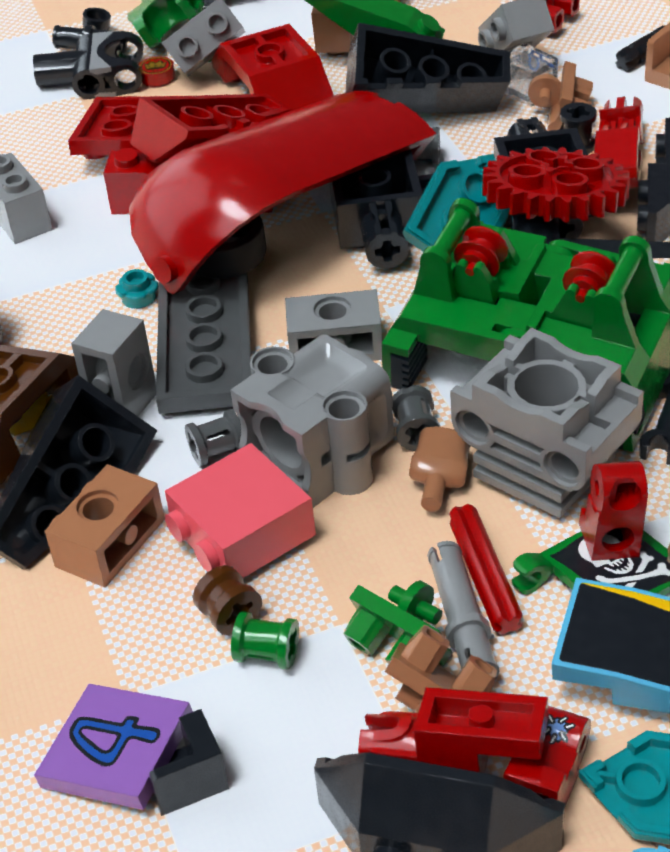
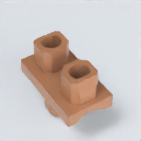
[528,61,593,131]
[384,625,497,713]

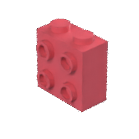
[165,443,316,578]

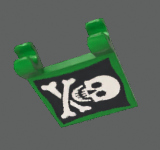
[511,528,670,596]

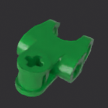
[127,0,204,49]

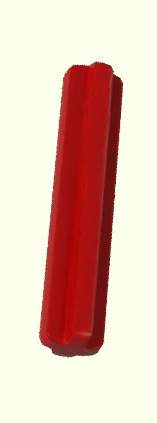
[449,504,522,635]

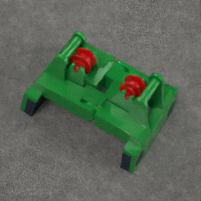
[381,198,670,452]

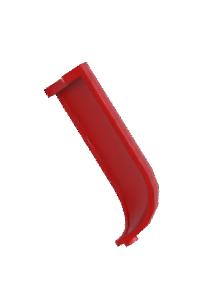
[129,91,437,294]

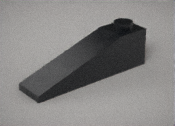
[0,375,157,569]

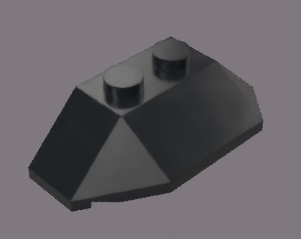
[314,752,565,852]

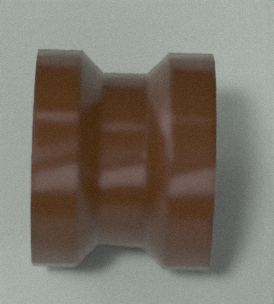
[192,565,262,636]

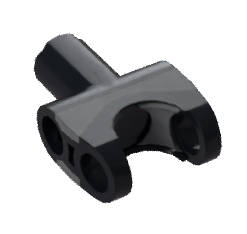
[33,31,144,99]

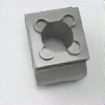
[450,328,644,518]

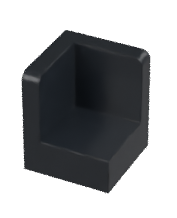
[149,709,229,816]

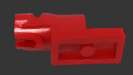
[358,687,549,773]

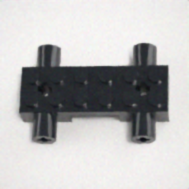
[329,117,594,269]

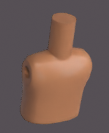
[409,426,471,512]

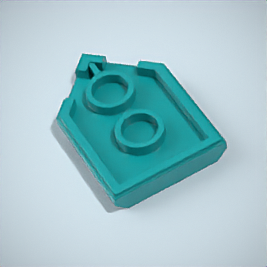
[402,154,510,252]
[578,730,670,845]

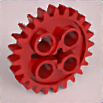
[482,147,630,222]

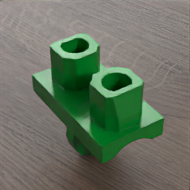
[343,580,453,667]

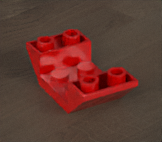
[211,23,334,111]

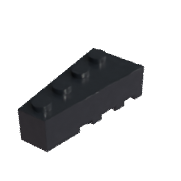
[345,22,510,113]

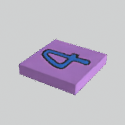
[34,684,193,810]

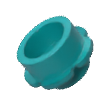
[115,269,159,309]

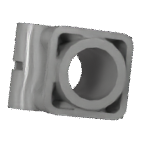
[230,334,394,508]

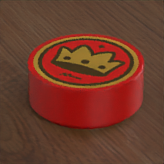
[138,56,175,87]

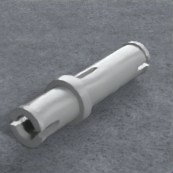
[427,541,499,680]

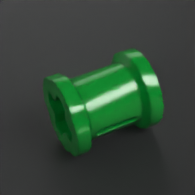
[231,611,299,670]

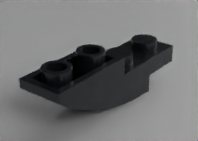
[637,118,670,242]

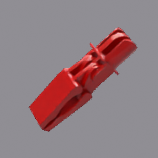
[594,96,644,188]

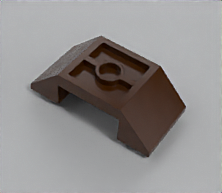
[0,345,79,485]

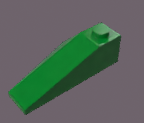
[304,0,445,38]

